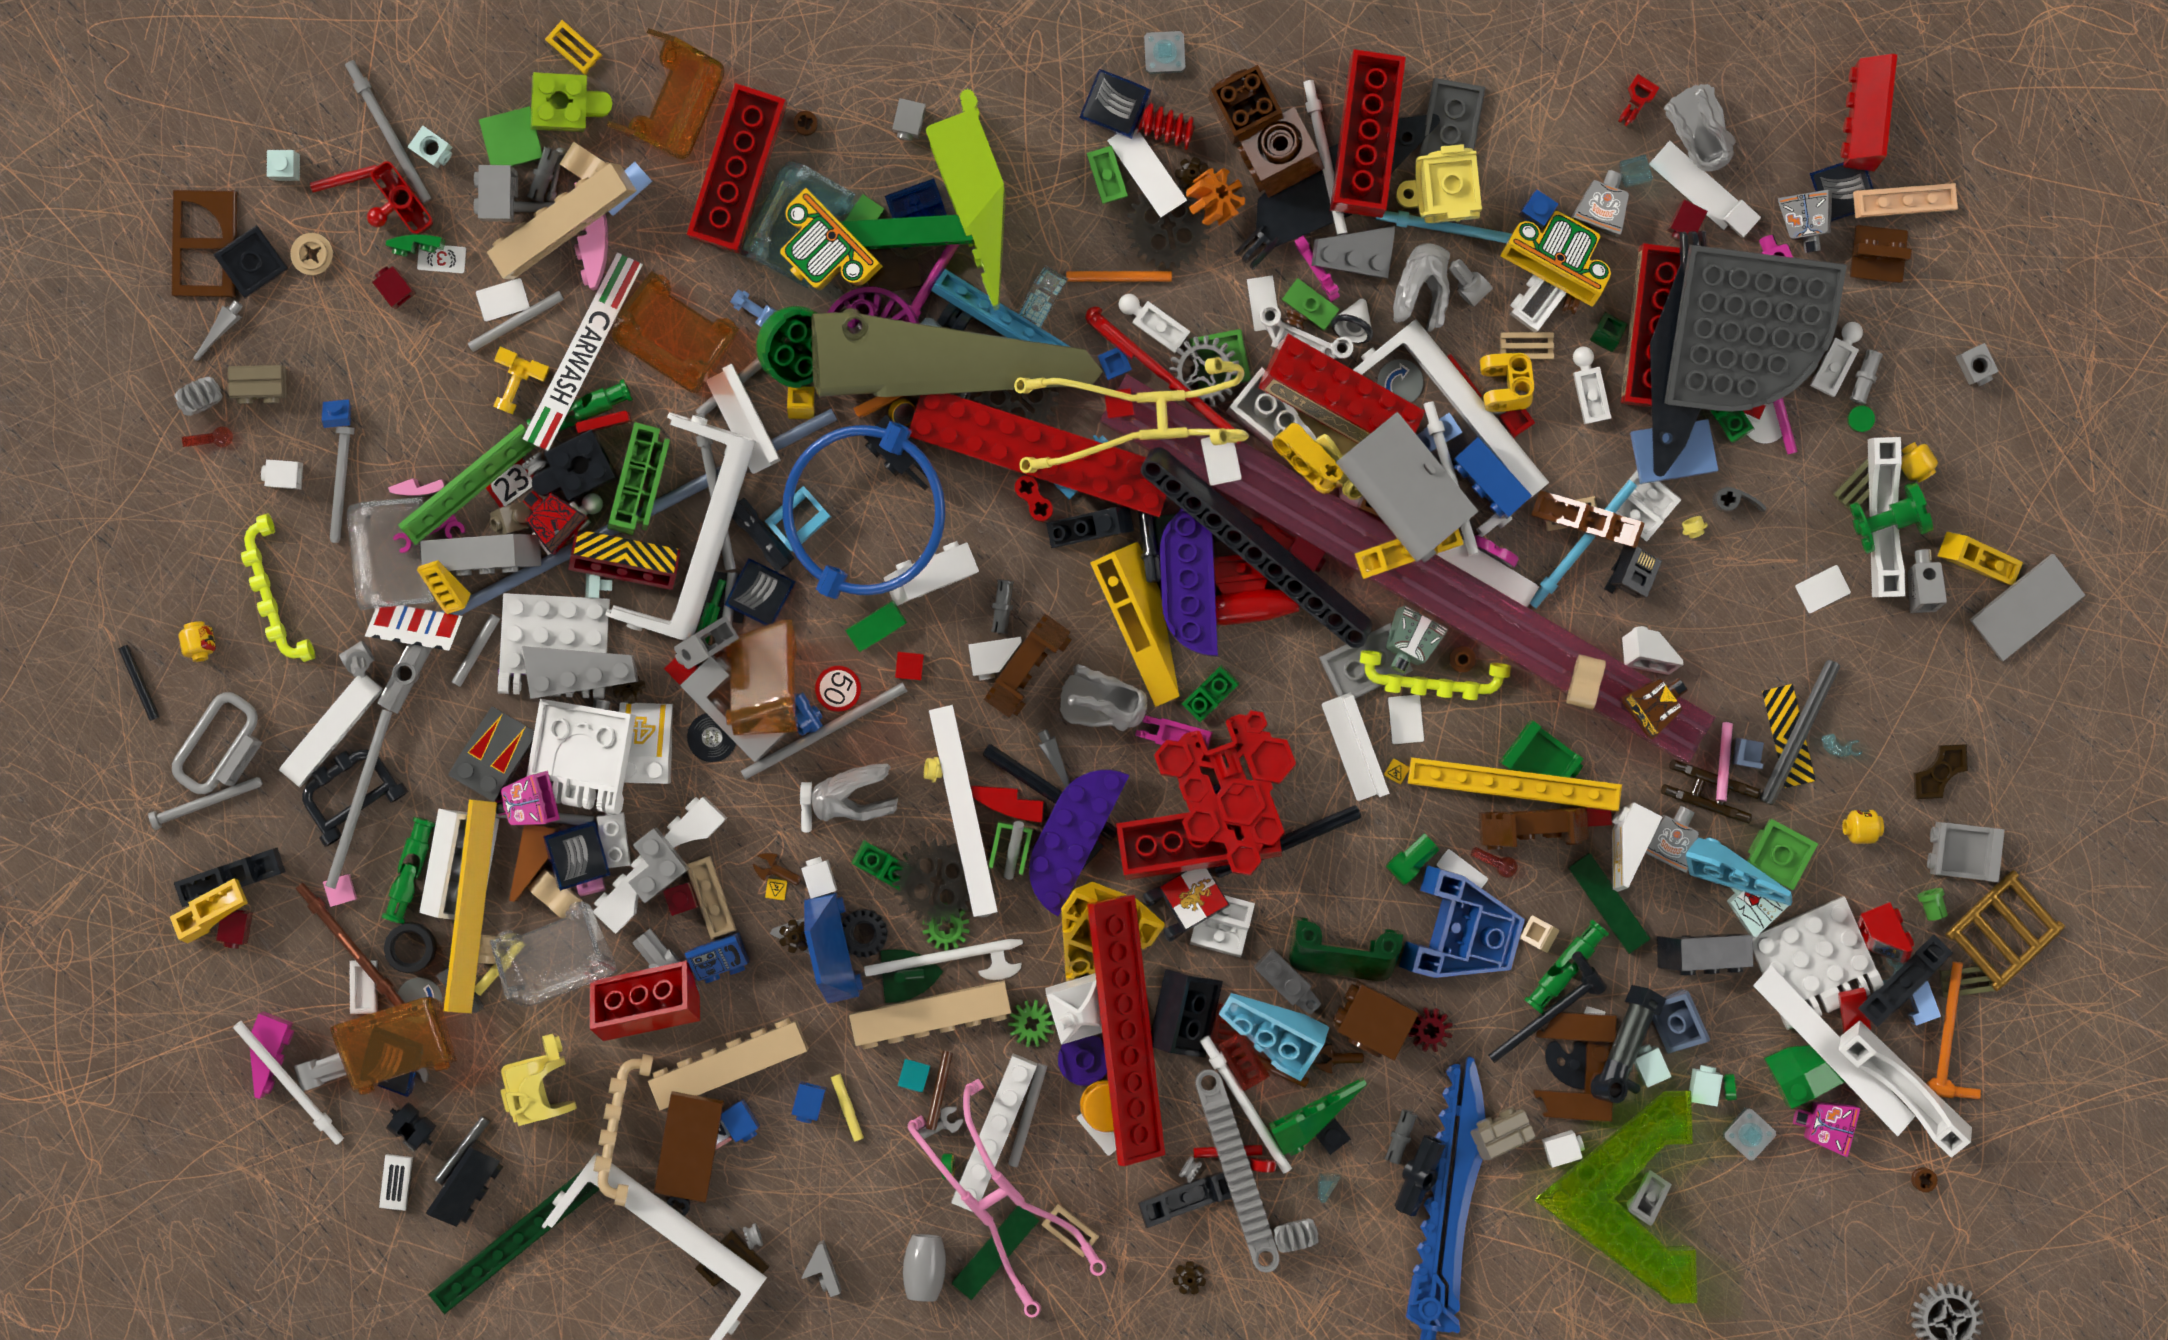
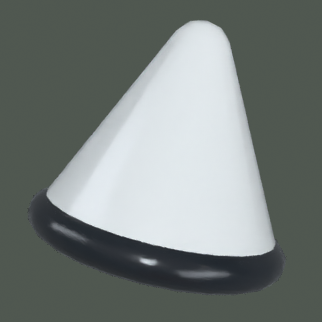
[1330,298,1373,344]

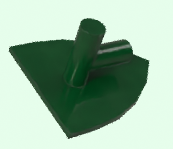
[880,949,943,1003]

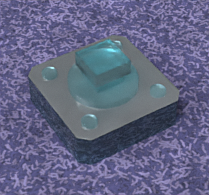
[1144,31,1185,74]
[1723,1108,1776,1160]

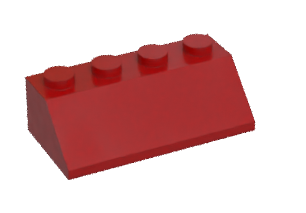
[1840,54,1898,172]
[590,961,700,1041]

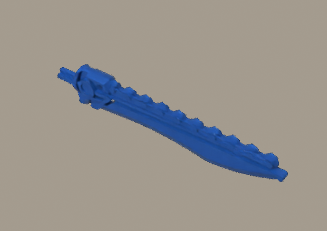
[1406,1056,1485,1340]

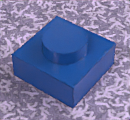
[1097,348,1132,381]
[322,399,351,428]

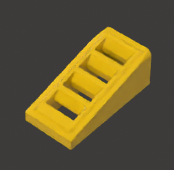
[417,560,471,614]

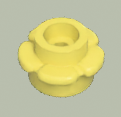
[1682,516,1708,538]
[924,757,943,783]

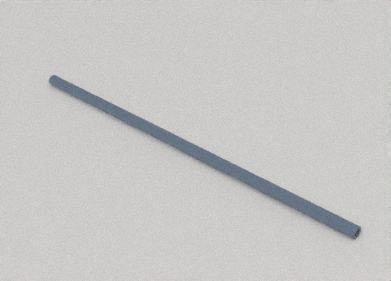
[440,409,837,616]

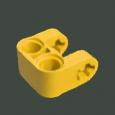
[1479,353,1534,412]

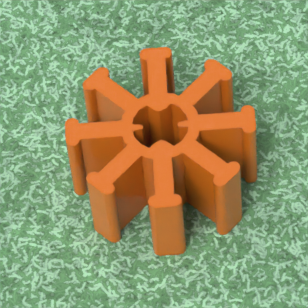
[1186,168,1245,226]

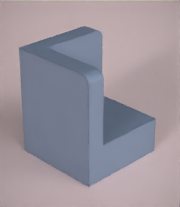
[1732,738,1764,769]

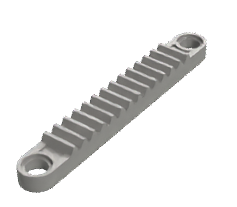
[1195,1069,1279,1273]

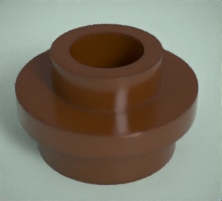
[1449,646,1476,673]

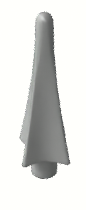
[194,300,243,361]

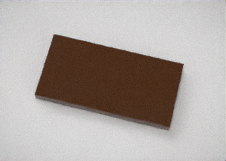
[654,1091,724,1203]

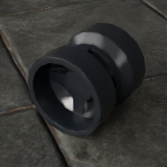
[937,302,973,331]

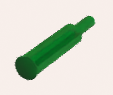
[696,579,726,644]

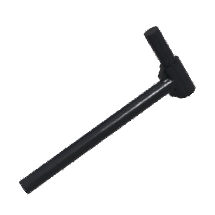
[1488,951,1607,1063]

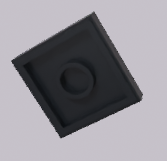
[213,225,288,299]

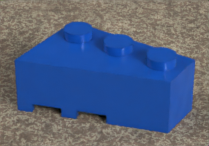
[1452,437,1532,519]

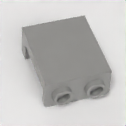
[1927,822,2005,882]

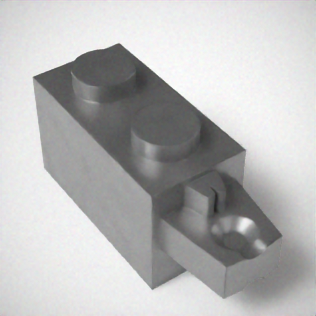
[1254,948,1321,1015]

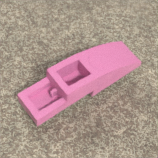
[574,182,608,291]

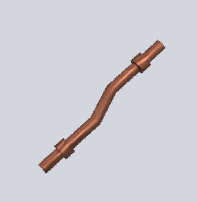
[295,882,405,1010]

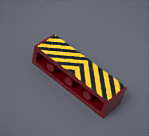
[568,529,680,590]

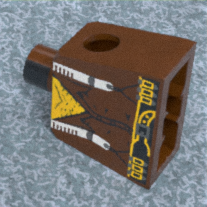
[1619,678,1688,740]

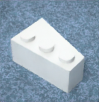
[884,541,979,606]

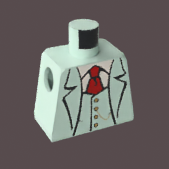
[1727,888,1789,938]

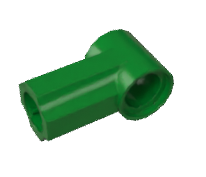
[1385,833,1440,886]

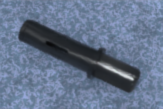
[1138,511,1161,583]

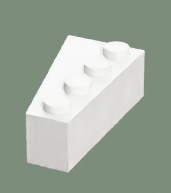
[1226,367,1317,465]

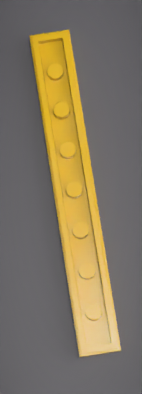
[1408,757,1622,812]
[444,799,497,1014]

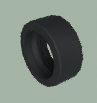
[384,922,437,974]

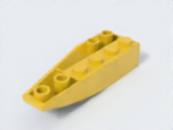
[1090,542,1179,707]

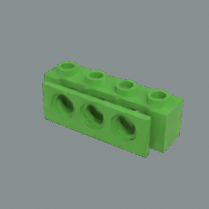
[607,422,670,535]

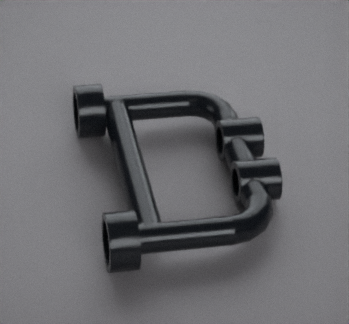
[302,749,409,847]

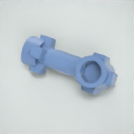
[730,289,777,327]

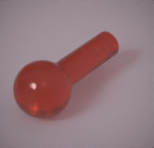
[181,426,233,447]
[1471,847,1518,878]

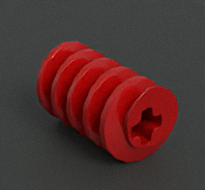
[1137,103,1195,150]

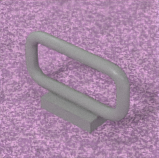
[172,692,263,794]

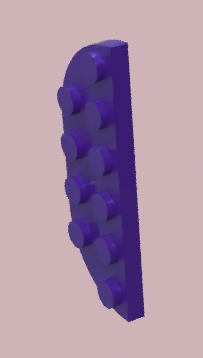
[1160,509,1218,657]
[1029,769,1129,916]

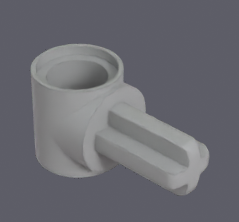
[1449,259,1493,307]
[339,641,375,678]

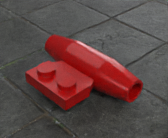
[1214,555,1299,625]

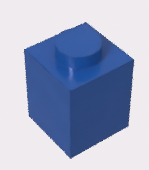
[1519,189,1558,229]
[792,1081,827,1123]
[721,1099,760,1143]

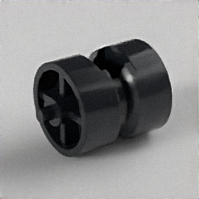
[386,1102,437,1152]

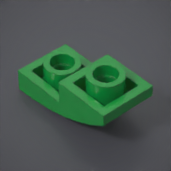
[385,235,446,257]
[1710,410,1755,443]
[845,600,907,652]
[1182,665,1240,722]
[851,840,913,890]

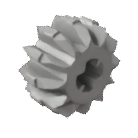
[174,377,223,416]
[1274,1218,1319,1253]

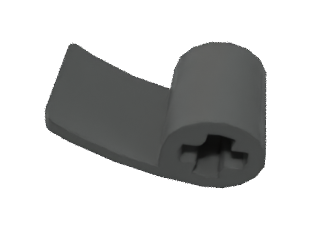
[1712,487,1766,512]

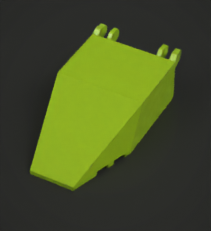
[926,88,1006,311]

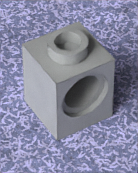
[892,98,926,141]
[1955,343,1999,386]

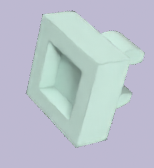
[585,573,612,598]

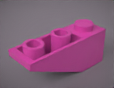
[250,1011,294,1099]

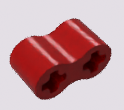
[1015,476,1053,522]

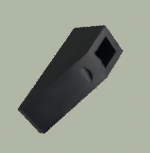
[1046,506,1134,548]

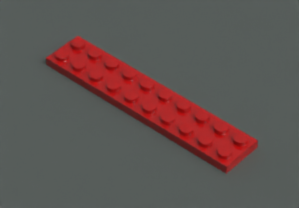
[910,393,1166,518]
[1087,894,1165,1166]

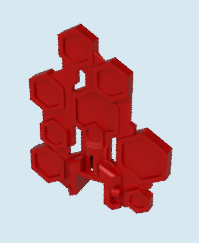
[1154,710,1296,876]

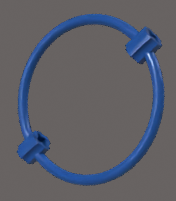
[782,421,945,599]

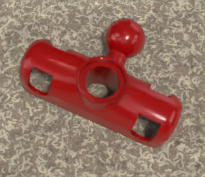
[367,161,433,235]

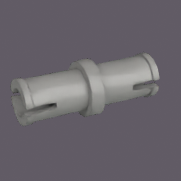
[1850,349,1883,405]

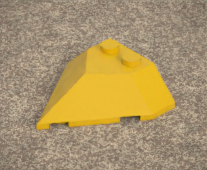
[1061,882,1165,982]

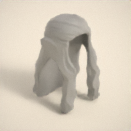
[1664,84,1736,171]
[1393,243,1450,332]
[1060,664,1148,731]
[811,764,898,821]

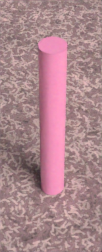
[1716,722,1733,802]

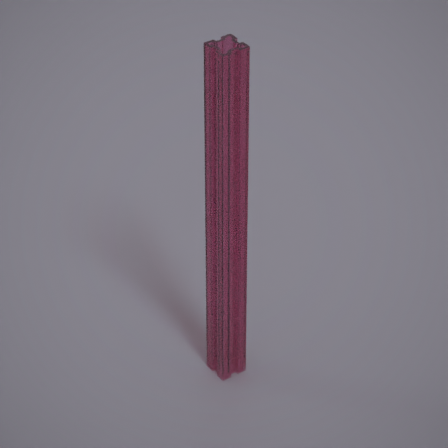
[1100,374,1716,763]

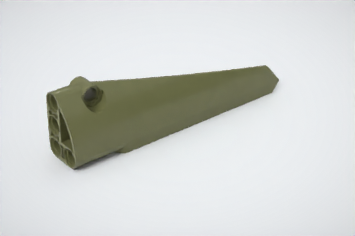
[812,308,1103,397]

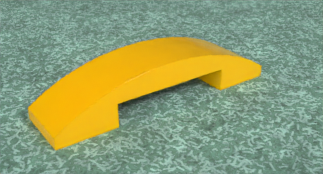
[1354,528,1464,579]

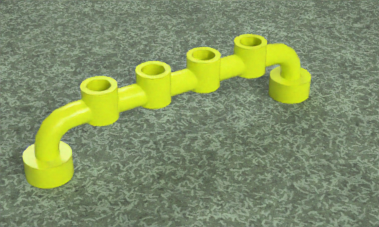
[241,513,315,662]
[1359,650,1511,700]

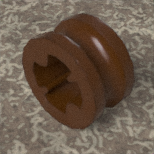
[794,111,818,136]
[1562,293,1581,315]
[1282,309,1308,331]
[1911,1167,1938,1192]

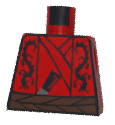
[523,490,589,555]

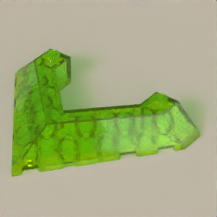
[1534,1090,1697,1304]

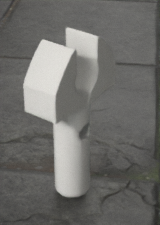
[800,782,813,833]

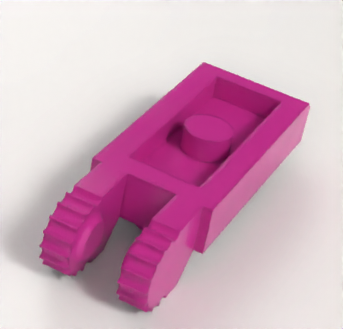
[1135,715,1213,750]

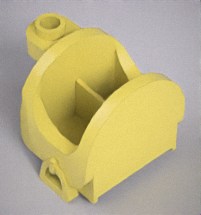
[1396,144,1482,223]
[500,1034,577,1126]

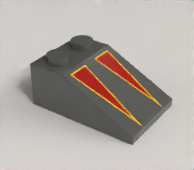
[448,706,535,802]

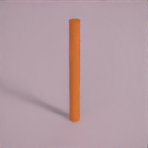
[1066,271,1172,282]

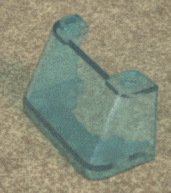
[740,161,855,288]

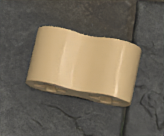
[559,142,605,179]
[1566,654,1606,710]
[528,868,583,920]

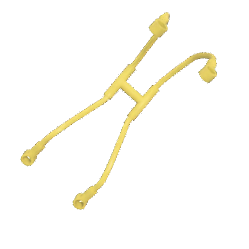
[1014,357,1249,473]

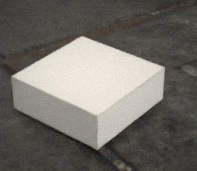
[1723,200,1761,238]

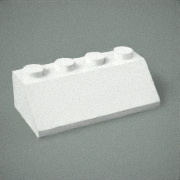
[419,809,499,920]

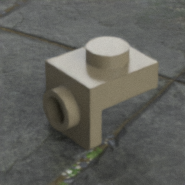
[490,502,531,535]

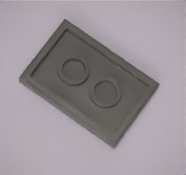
[1419,78,1486,156]

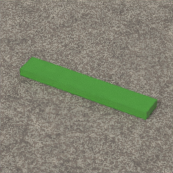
[398,424,536,545]

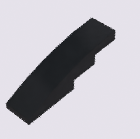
[174,847,286,907]

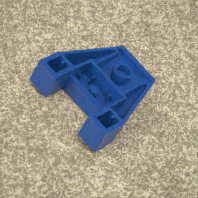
[1399,865,1525,978]
[804,892,863,1004]

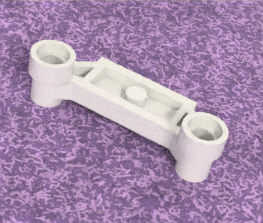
[1259,305,1353,359]

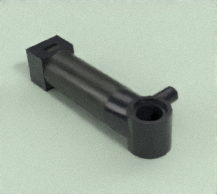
[1590,985,1666,1104]

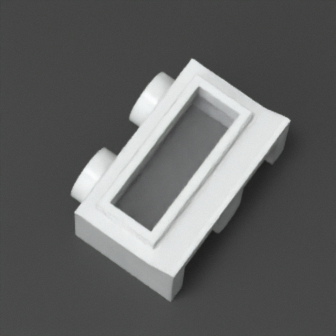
[1510,275,1566,332]

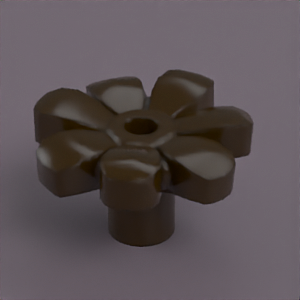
[1175,157,1208,189]
[612,676,646,704]
[779,919,808,953]
[1173,1261,1206,1295]

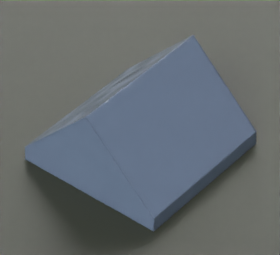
[1652,989,1710,1054]

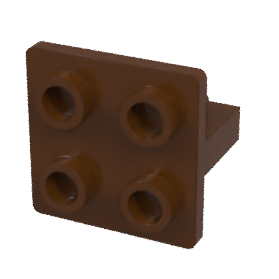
[1850,225,1912,283]

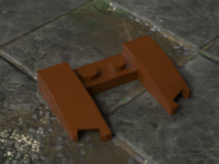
[1533,1012,1617,1121]

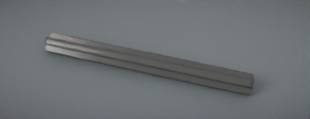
[1760,660,1840,805]

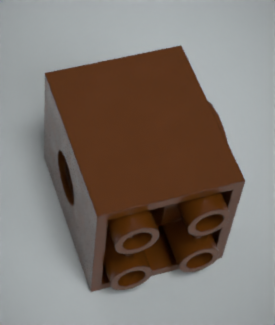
[1208,65,1282,145]
[1237,107,1325,198]
[1333,980,1419,1061]

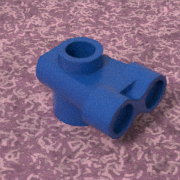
[785,692,823,736]

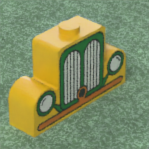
[780,188,883,291]
[1500,211,1611,307]

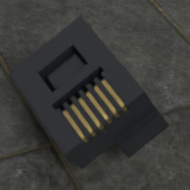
[1604,545,1662,598]

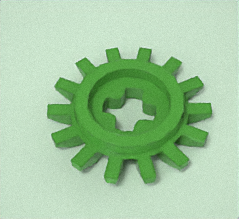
[922,903,969,951]
[1008,1000,1055,1047]

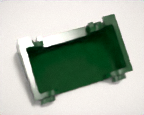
[1289,916,1403,981]

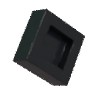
[1316,1117,1351,1155]

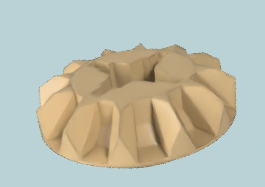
[290,233,334,275]

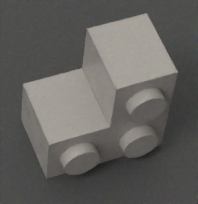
[474,165,518,222]
[628,827,690,903]

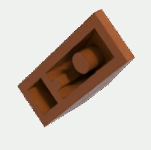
[509,824,561,902]

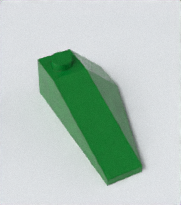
[1764,1045,1845,1109]
[1269,1077,1367,1156]

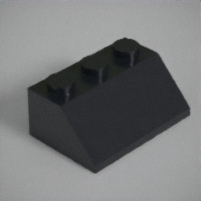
[1151,969,1223,1058]
[426,1140,504,1227]

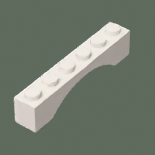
[1868,437,1905,597]
[593,796,727,934]
[1839,1021,1972,1158]
[951,1053,1037,1212]

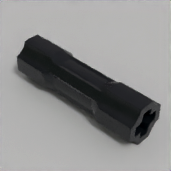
[732,497,795,573]

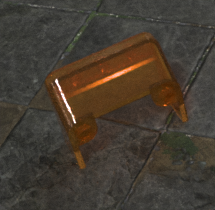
[607,28,725,159]

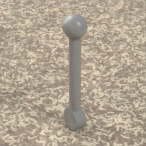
[547,147,566,202]

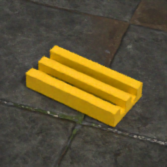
[545,20,603,75]

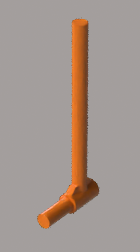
[1926,962,1981,1100]

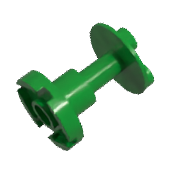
[1849,482,1933,554]

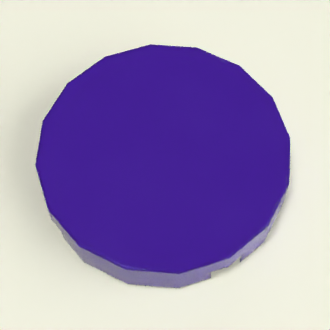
[1058,1035,1107,1086]

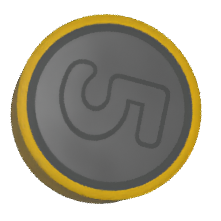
[888,398,916,426]

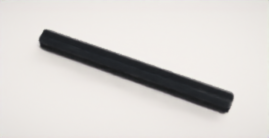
[983,744,1117,841]
[1214,805,1361,878]

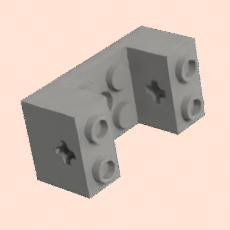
[680,656,789,762]

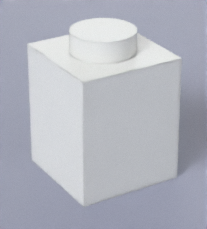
[261,460,303,489]
[801,857,838,899]
[1542,1130,1585,1168]

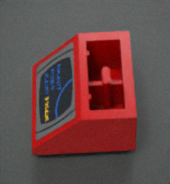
[1857,902,1914,964]

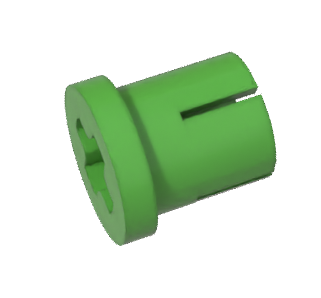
[1917,888,1948,921]

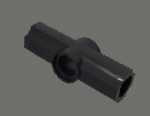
[1394,1135,1446,1216]

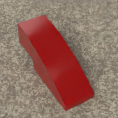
[970,785,1044,823]

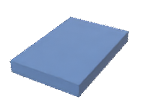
[1630,419,1718,484]

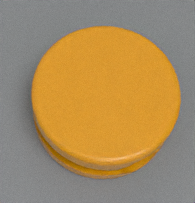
[1080,1080,1114,1132]

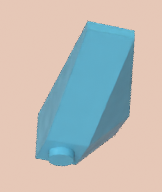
[1686,837,1793,906]
[1219,993,1329,1081]

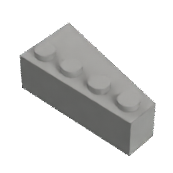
[420,534,541,576]
[522,646,638,699]

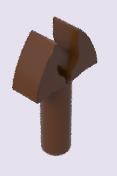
[753,853,801,886]
[1314,1043,1364,1073]

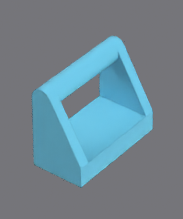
[765,486,832,552]

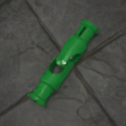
[526,379,633,432]
[381,816,436,924]
[1524,919,1609,1014]

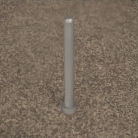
[330,426,355,543]
[148,777,263,830]

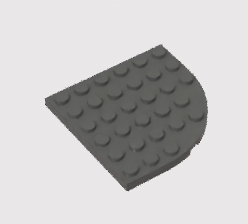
[1665,244,1847,411]

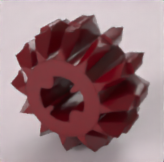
[1408,1007,1453,1052]

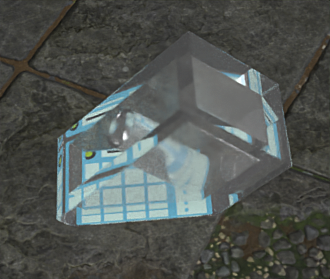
[1018,265,1068,328]

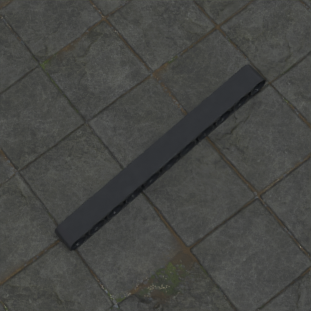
[1141,447,1373,648]

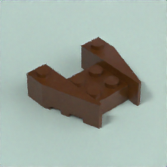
[984,614,1072,718]
[1479,806,1589,850]

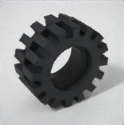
[842,909,888,958]

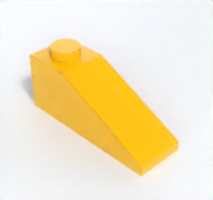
[1937,532,2023,586]

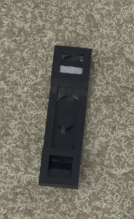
[1858,934,1953,1028]
[1138,1171,1232,1228]

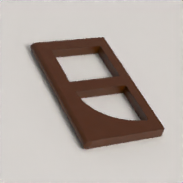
[172,190,237,298]

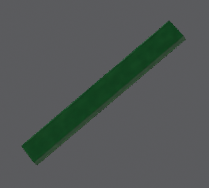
[428,1170,600,1315]

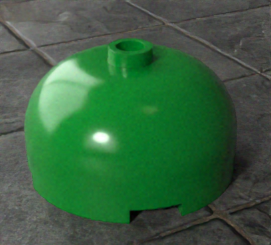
[756,306,817,388]

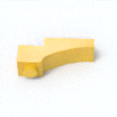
[170,878,248,944]

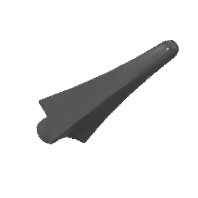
[1037,729,1070,788]

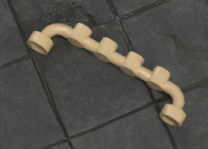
[593,1054,653,1207]

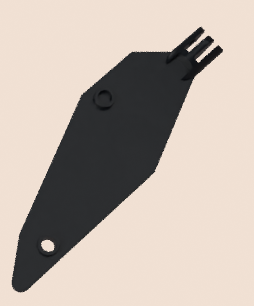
[1234,114,1440,270]
[1650,231,1706,477]

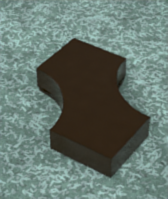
[1913,744,1968,799]

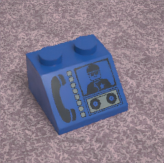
[685,933,750,984]

